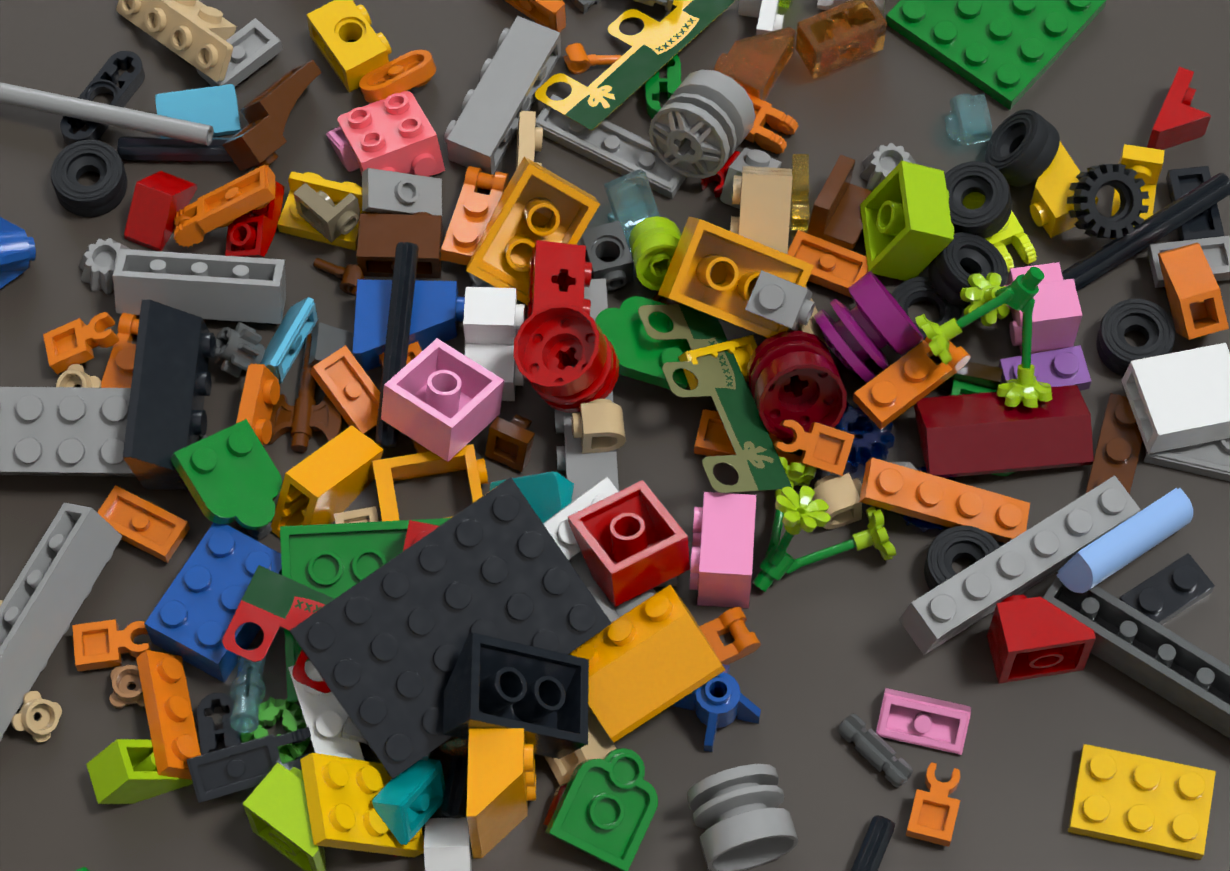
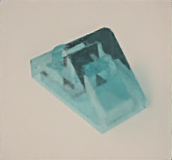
[604,169,660,259]

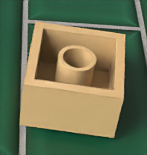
[730,166,793,254]

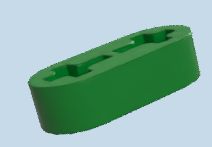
[645,54,681,119]

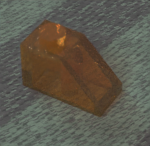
[714,27,796,101]

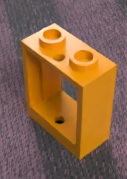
[372,444,488,521]

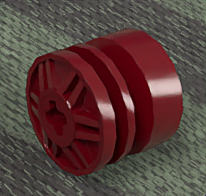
[747,330,847,442]

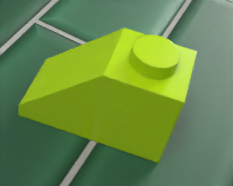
[86,739,193,804]

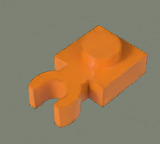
[43,312,119,374]
[774,420,855,476]
[72,619,151,672]
[905,762,960,847]

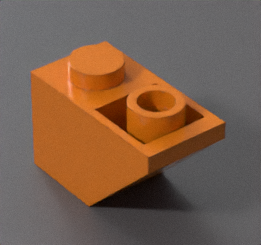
[1158,243,1229,340]

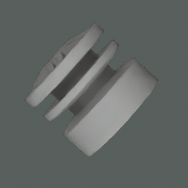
[649,69,756,179]
[687,764,798,871]

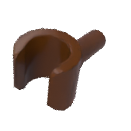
[313,258,366,296]

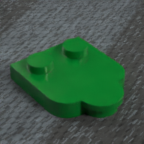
[595,296,691,390]
[170,419,282,530]
[545,748,658,871]

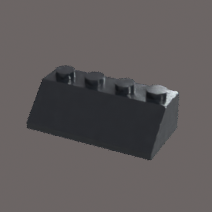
[123,299,216,490]

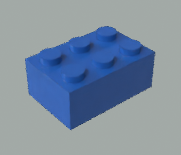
[144,522,282,683]

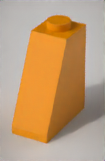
[271,425,384,537]

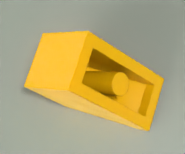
[1030,142,1098,238]

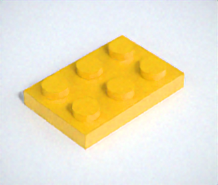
[1068,744,1216,860]
[300,753,424,858]

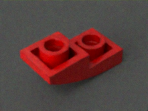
[225,181,285,258]

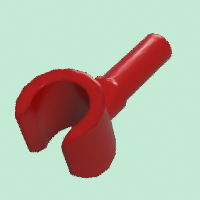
[701,151,740,197]

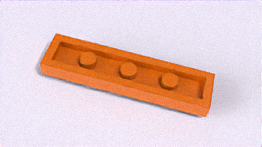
[859,457,1030,544]

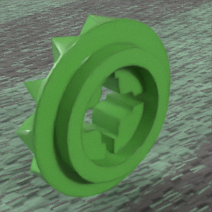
[240,697,311,763]

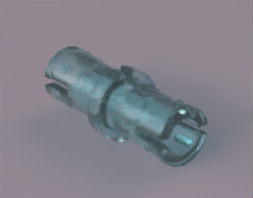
[230,649,266,733]

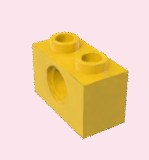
[306,0,392,93]

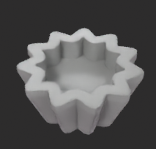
[860,143,916,191]
[79,238,130,295]

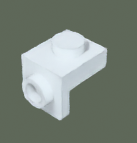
[738,0,784,53]

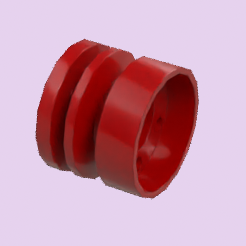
[513,303,619,413]

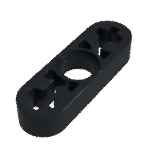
[60,51,145,145]

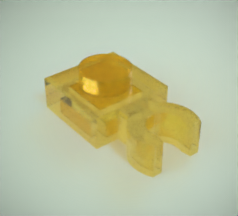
[791,154,809,231]

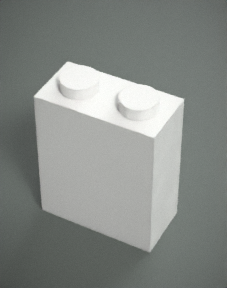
[1121,343,1230,454]

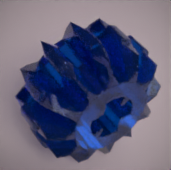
[834,401,895,474]

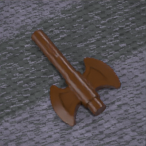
[268,334,342,452]

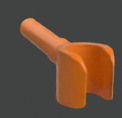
[564,43,621,74]

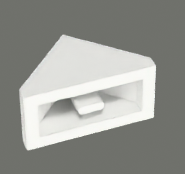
[424,817,472,871]

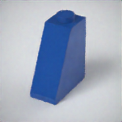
[352,279,465,372]

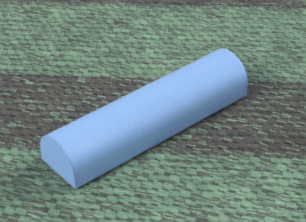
[1056,488,1193,593]

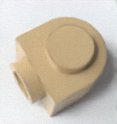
[571,399,626,454]
[812,473,862,529]

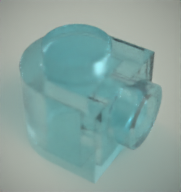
[945,94,992,146]

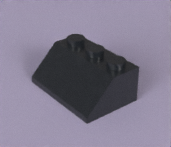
[443,633,589,759]

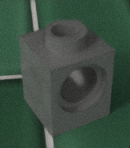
[580,220,633,290]

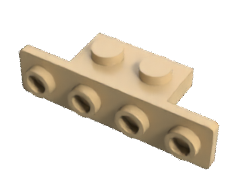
[116,0,237,82]

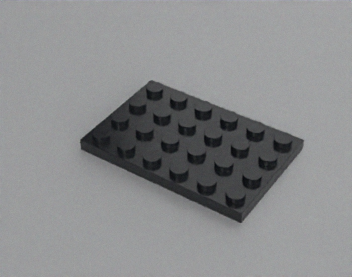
[289,477,612,779]

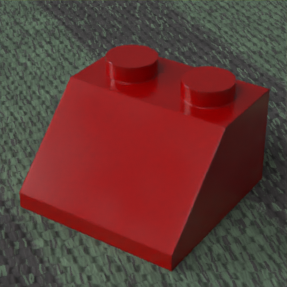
[568,480,690,607]
[987,595,1096,684]

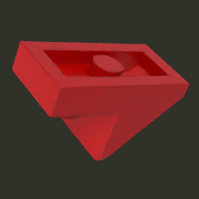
[1147,66,1211,150]

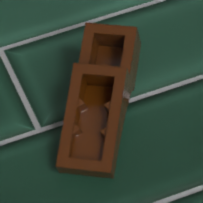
[222,59,322,171]

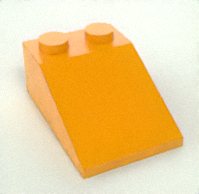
[466,156,600,305]
[658,217,814,338]

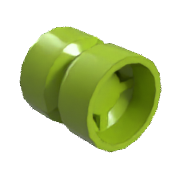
[629,216,681,291]

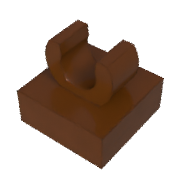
[485,414,535,472]

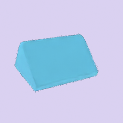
[155,84,241,137]
[260,297,318,384]

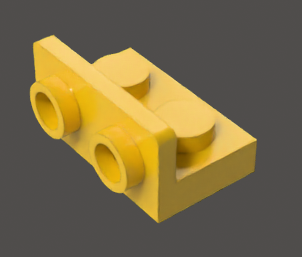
[278,172,370,251]

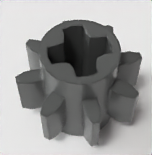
[215,322,265,378]

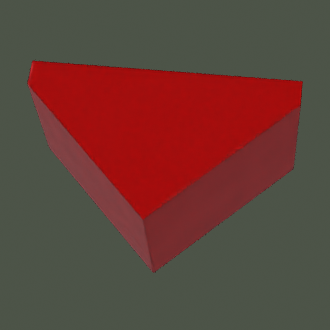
[124,171,197,251]

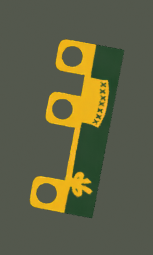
[535,0,736,131]

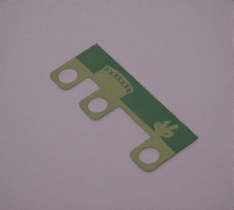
[638,304,792,493]

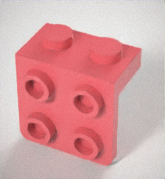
[337,91,445,177]

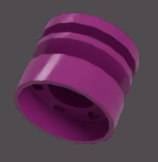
[814,271,924,383]

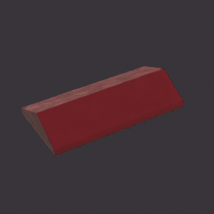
[914,385,1094,478]

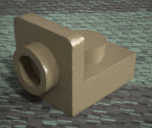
[293,183,360,243]

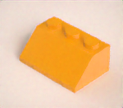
[568,584,725,743]
[467,728,536,858]

